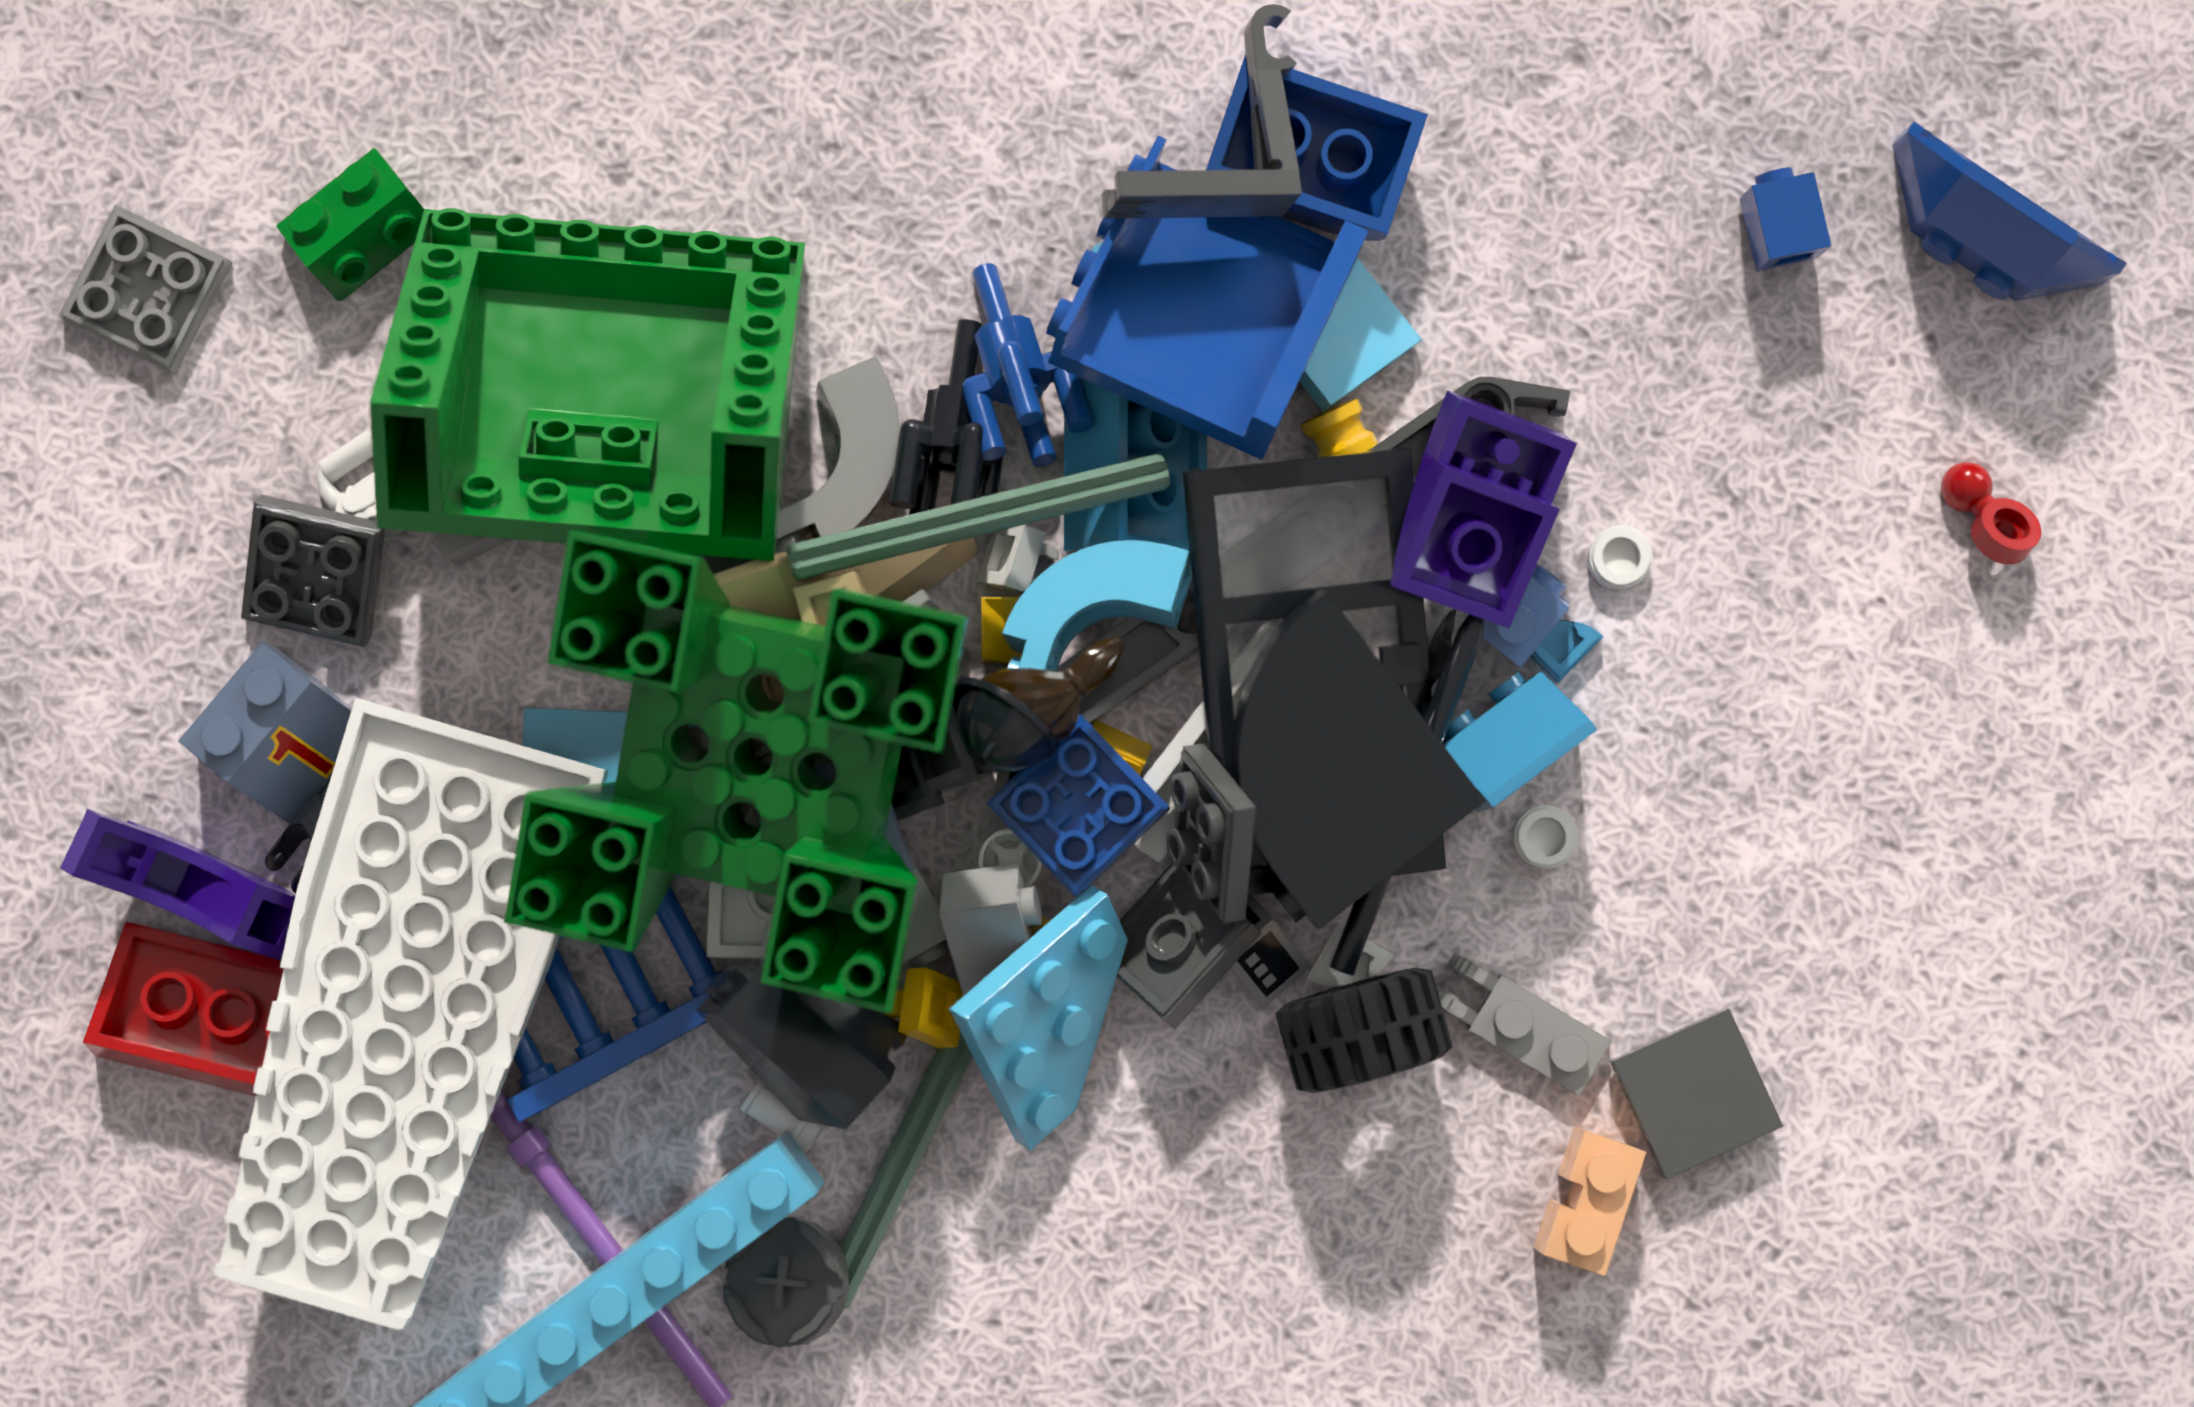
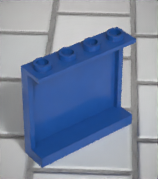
[1046,136,1368,460]

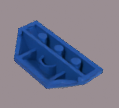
[1893,121,2127,301]

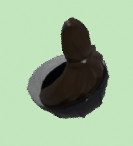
[954,637,1125,771]

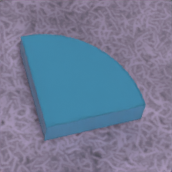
[1530,620,1603,683]

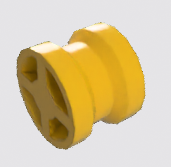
[1300,398,1378,457]

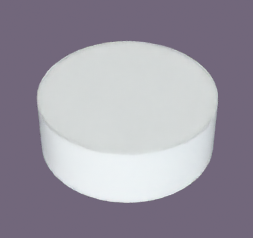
[1587,525,1653,590]
[1512,805,1578,869]

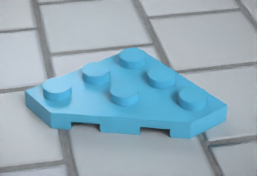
[950,885,1128,1151]

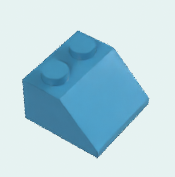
[1442,671,1598,812]

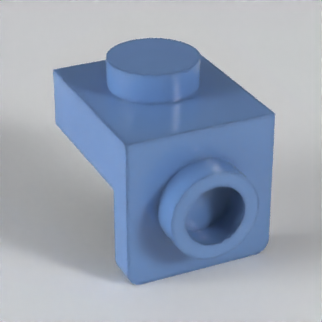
[1483,563,1569,668]

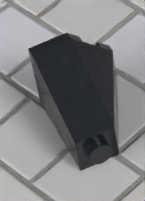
[696,964,907,1129]

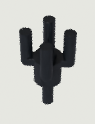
[889,319,1004,515]

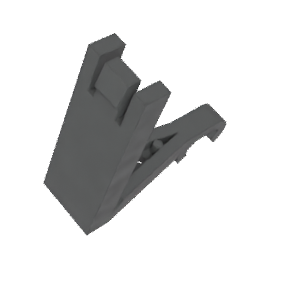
[1101,4,1302,219]

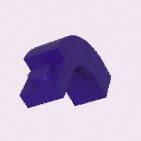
[60,808,296,961]

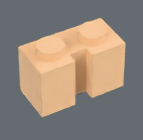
[1533,1126,1646,1276]

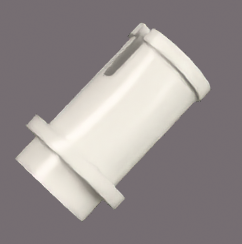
[740,1081,825,1154]

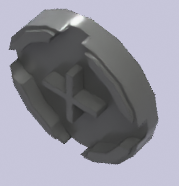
[723,1217,849,1348]

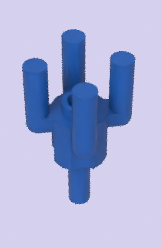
[962,263,1094,467]

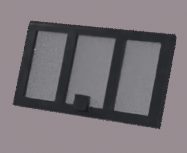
[1183,448,1446,896]

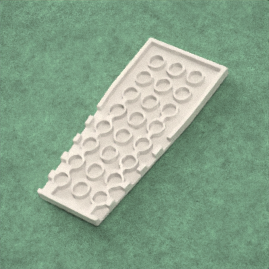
[214,698,609,1330]

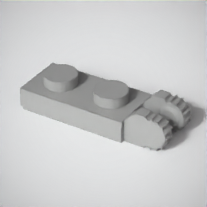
[1437,953,1612,1096]

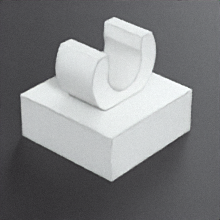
[976,525,1060,593]

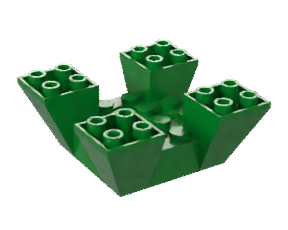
[504,530,968,1014]

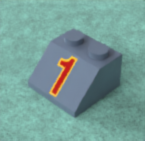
[178,642,352,824]

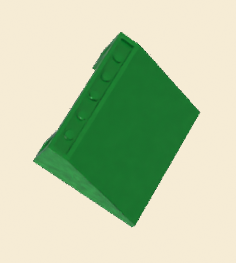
[369,208,805,561]

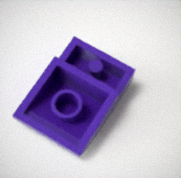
[1390,390,1577,628]

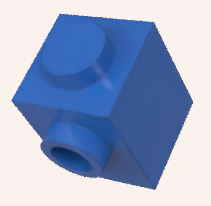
[1739,168,1832,272]

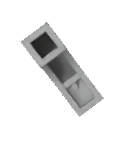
[775,355,900,554]

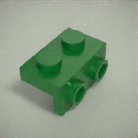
[276,147,425,301]

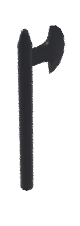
[1330,609,1485,976]

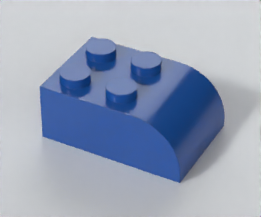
[1206,53,1428,241]

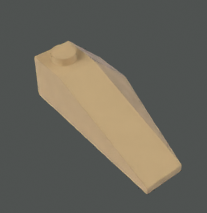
[713,537,979,621]

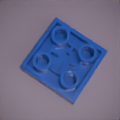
[986,713,1171,898]

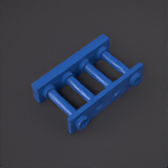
[507,874,723,1122]

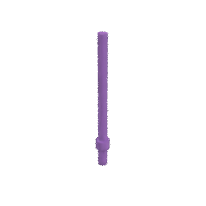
[491,1089,733,1407]

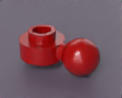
[1941,462,2042,565]

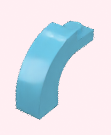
[1002,540,1192,671]

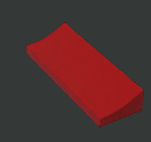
[83,921,284,1096]

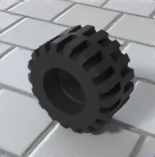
[1275,967,1453,1093]

